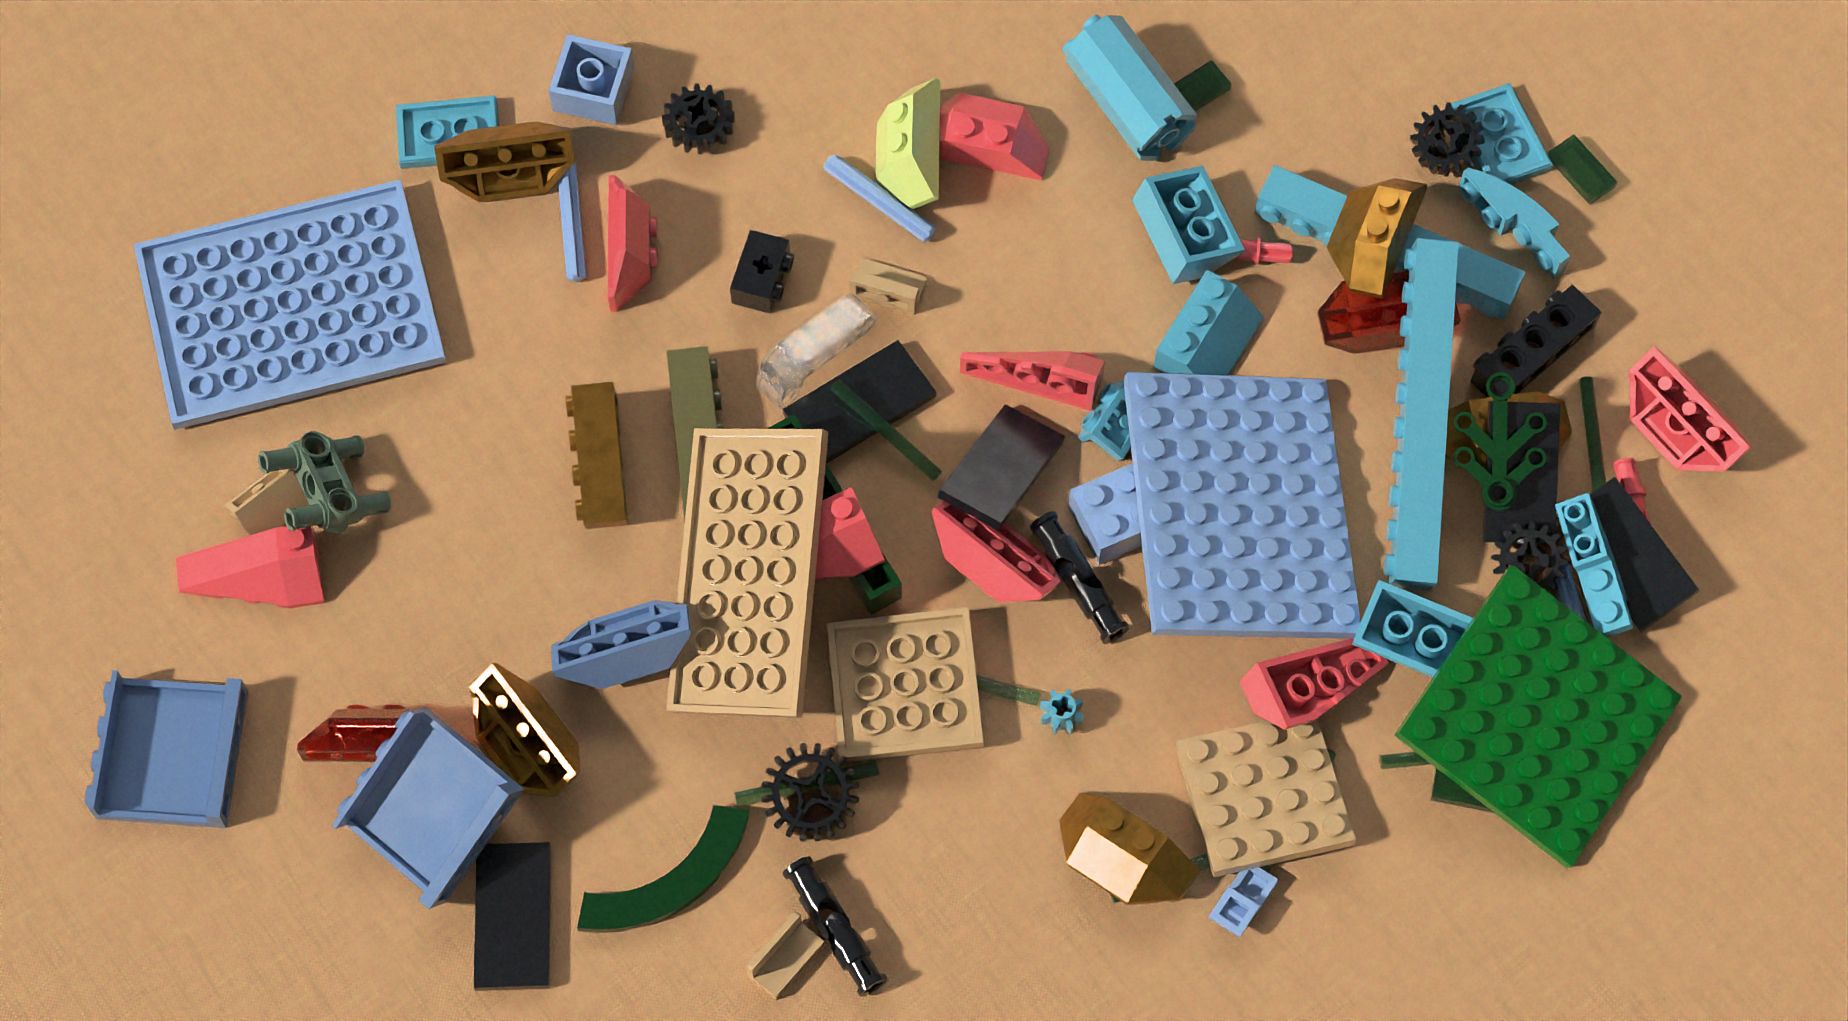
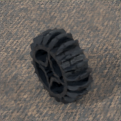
[761,743,859,842]

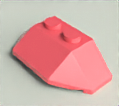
[939,93,1049,181]
[607,175,658,312]
[1629,346,1752,471]
[931,501,1061,603]

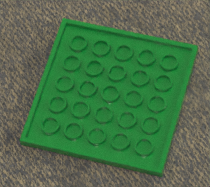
[1394,565,1682,868]

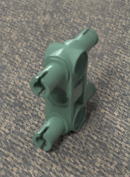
[258,431,391,534]

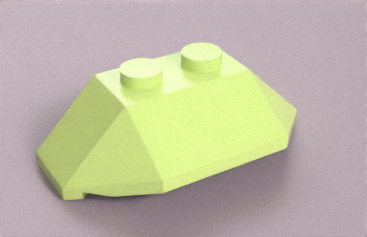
[875,78,940,209]

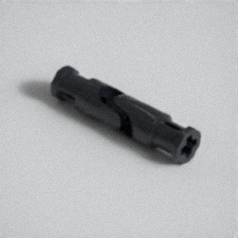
[1030,511,1129,644]
[782,856,888,997]

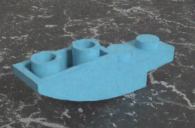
[1458,168,1571,278]
[1555,493,1634,637]

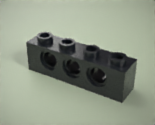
[1470,285,1602,398]

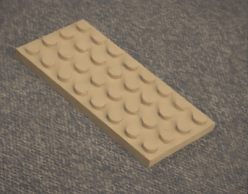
[666,428,829,718]

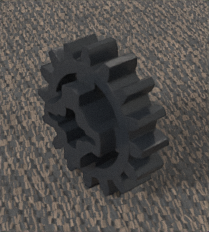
[662,83,735,155]
[1410,102,1485,177]
[1491,521,1571,590]

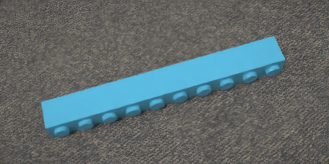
[1384,238,1459,590]

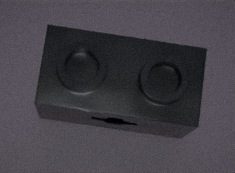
[730,230,794,314]

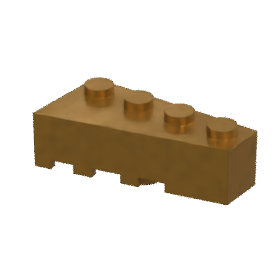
[565,381,628,529]

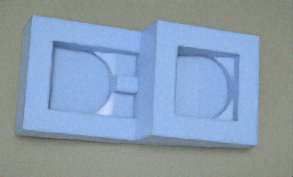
[1208,867,1278,938]

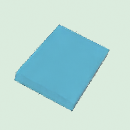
[1451,83,1553,185]
[396,95,499,169]

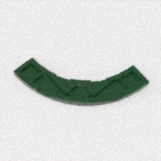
[577,805,750,933]

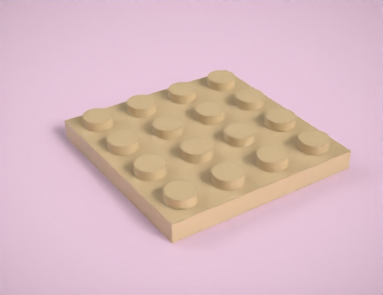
[827,607,984,762]
[1175,719,1356,877]

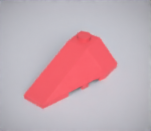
[960,351,1105,411]
[815,487,885,581]
[176,526,325,609]
[1240,638,1389,730]

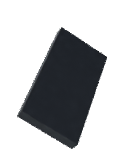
[782,340,936,464]
[1483,401,1560,544]
[937,404,1065,531]
[1557,477,1700,632]
[474,842,551,991]

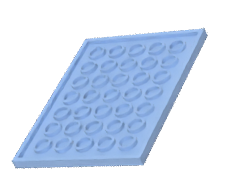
[133,179,446,430]
[1123,372,1361,639]

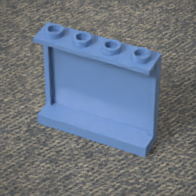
[85,670,248,828]
[332,707,525,909]

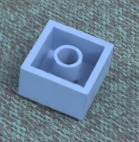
[548,34,635,125]
[1068,463,1142,565]

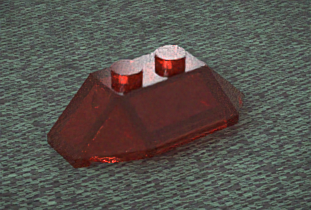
[1317,271,1461,354]
[297,704,409,762]

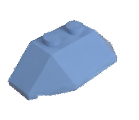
[551,600,691,689]

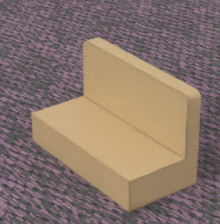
[849,259,926,315]
[224,469,309,535]
[746,911,825,1000]

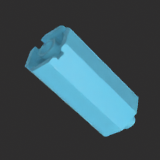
[1062,15,1197,161]

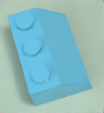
[1132,166,1245,284]
[1154,270,1264,376]
[1352,580,1473,678]

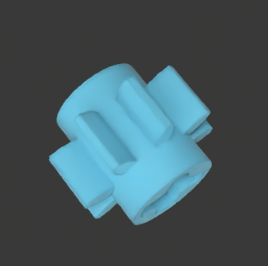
[1040,689,1084,735]

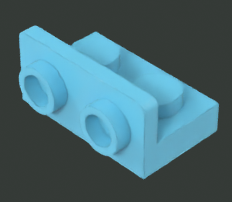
[1078,380,1131,461]

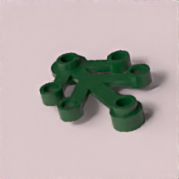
[1453,372,1547,511]

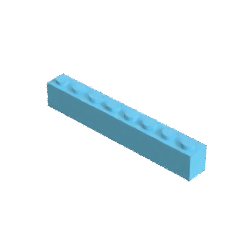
[1255,165,1525,320]

